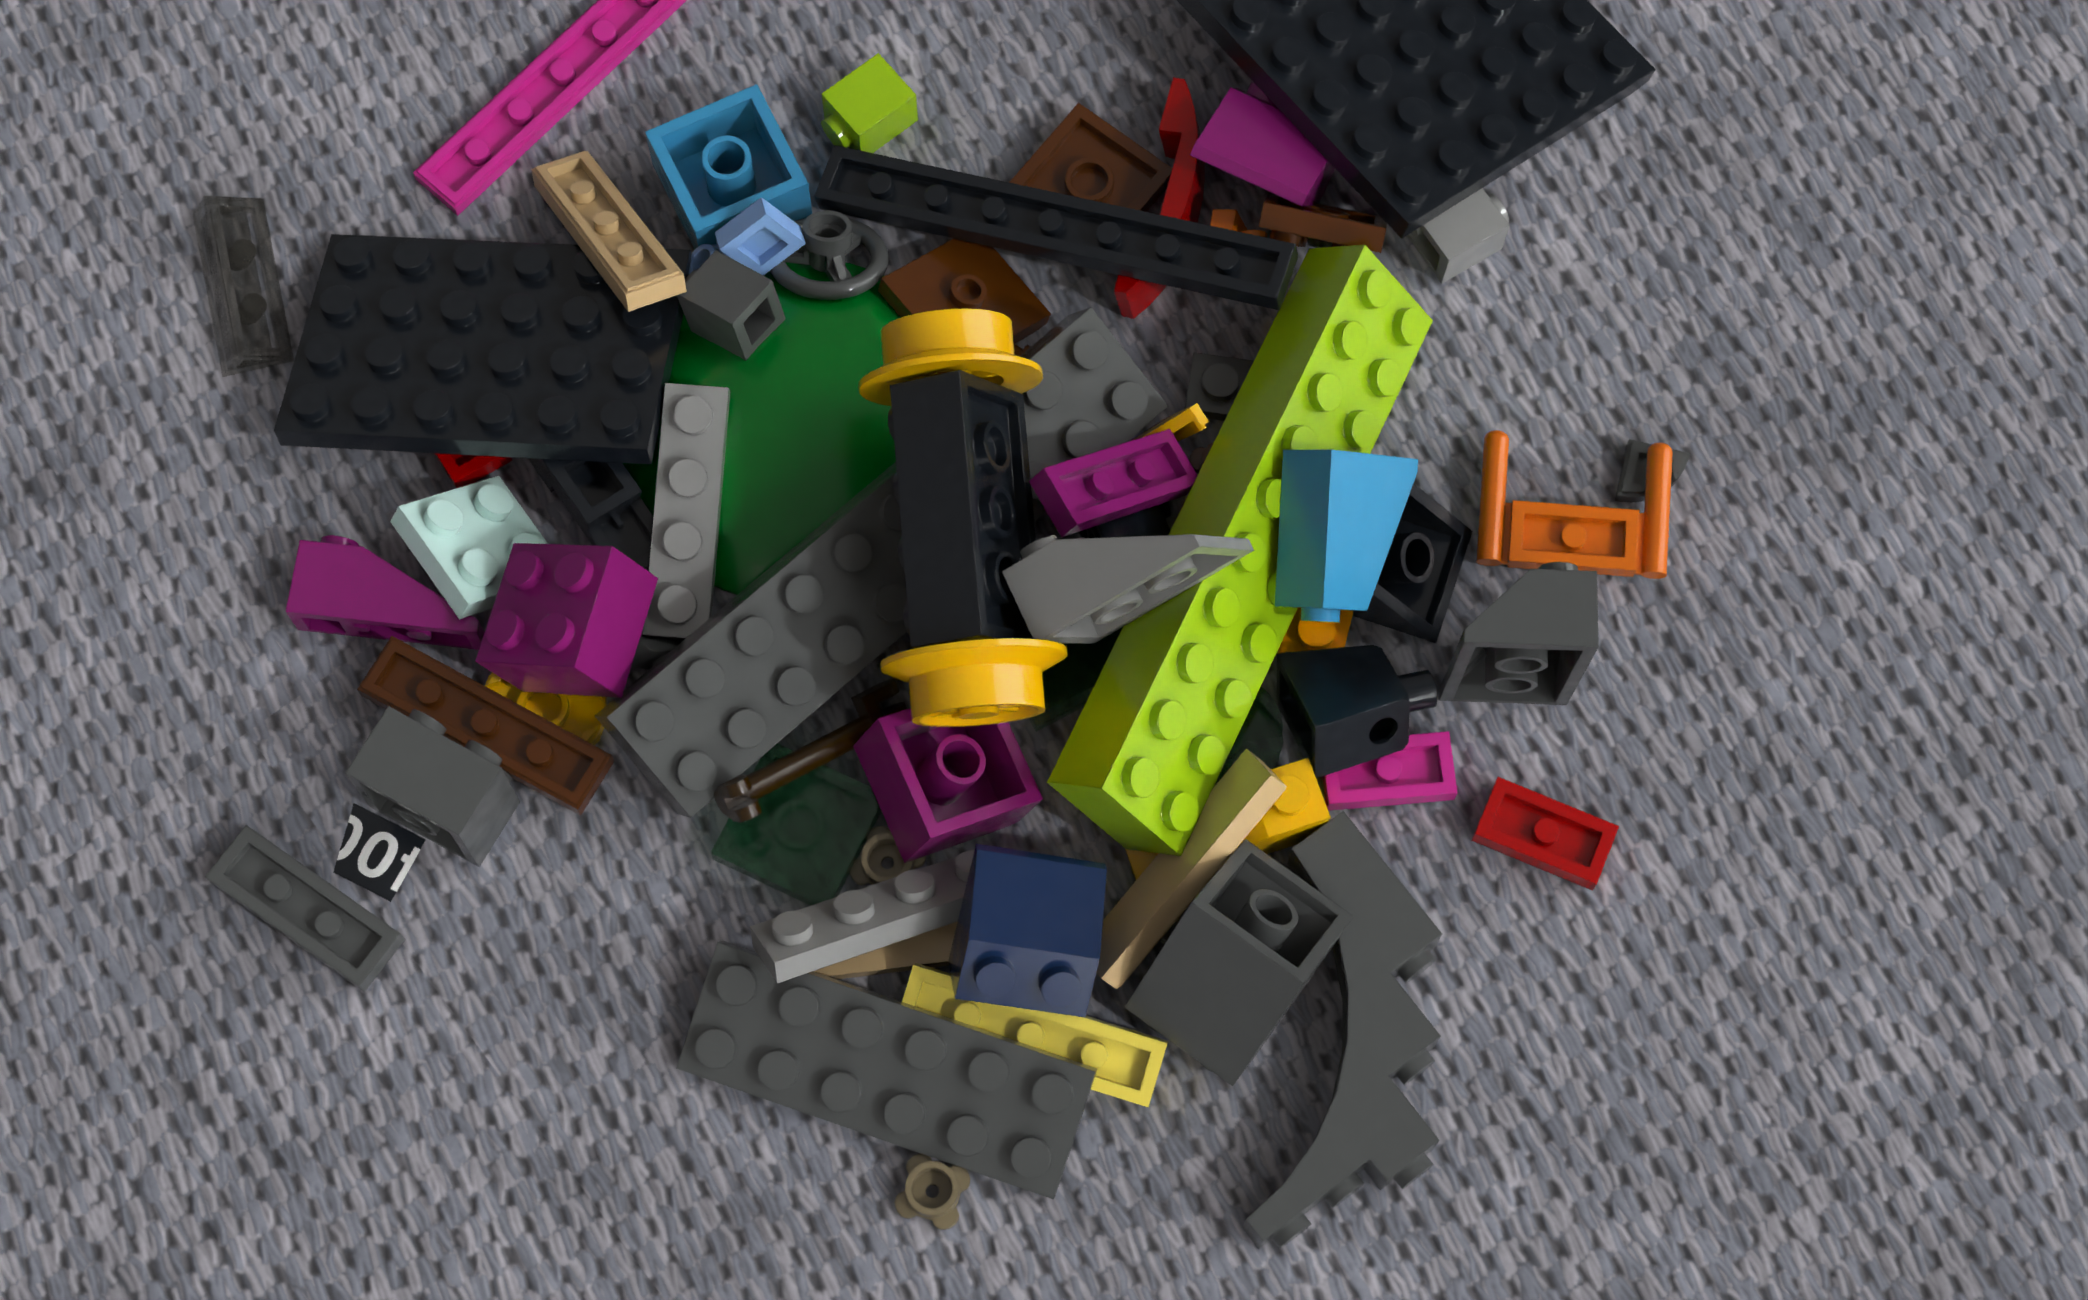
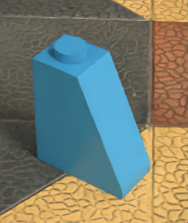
[1275,449,1418,623]

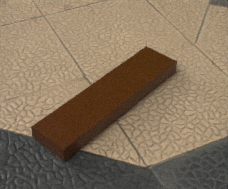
[357,636,614,816]

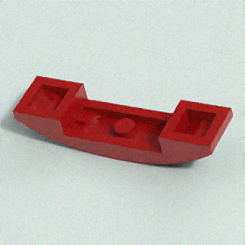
[1114,77,1205,319]

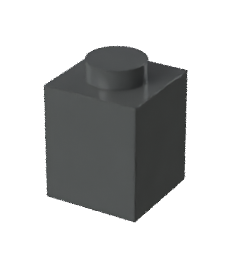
[677,250,786,360]

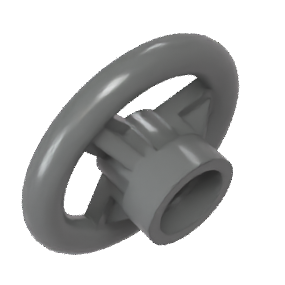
[770,210,889,300]

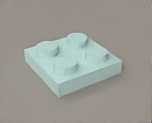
[390,476,548,620]

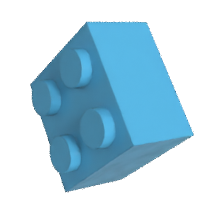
[645,84,812,249]

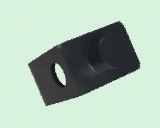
[1277,645,1437,777]

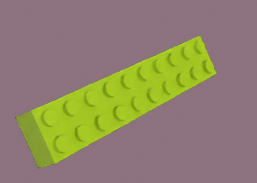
[1047,245,1433,856]

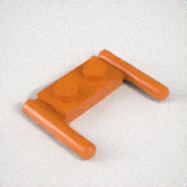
[1476,430,1673,579]

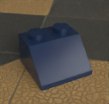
[949,844,1107,1017]

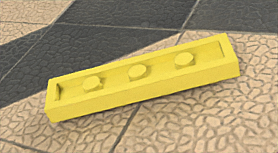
[902,963,1168,1107]

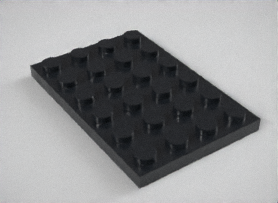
[274,234,691,464]

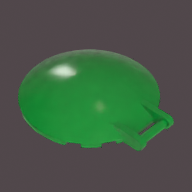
[623,262,901,595]

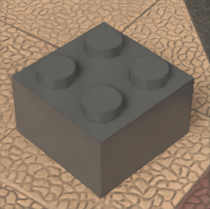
[345,706,520,867]

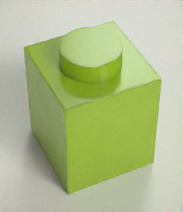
[821,53,918,153]

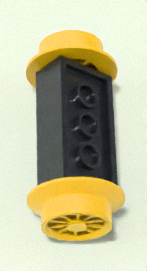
[859,309,1067,727]

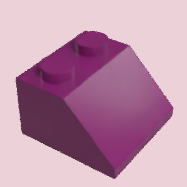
[1190,82,1335,206]

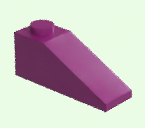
[286,535,485,650]

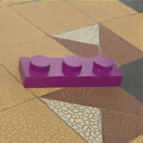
[1029,429,1198,537]

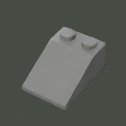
[1002,534,1254,644]

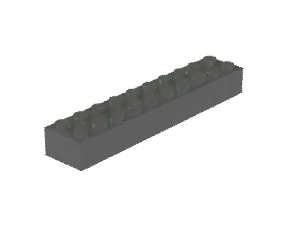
[595,307,1168,818]

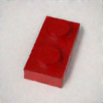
[1471,777,1619,891]

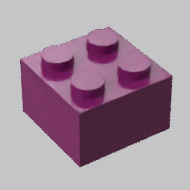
[475,543,658,698]
[853,708,1043,863]

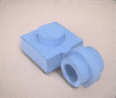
[689,197,806,275]

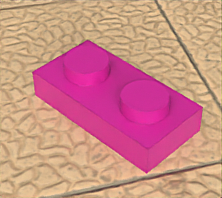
[1322,731,1458,811]

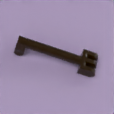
[714,679,907,822]

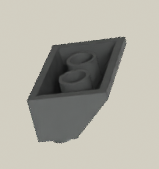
[1439,562,1599,705]

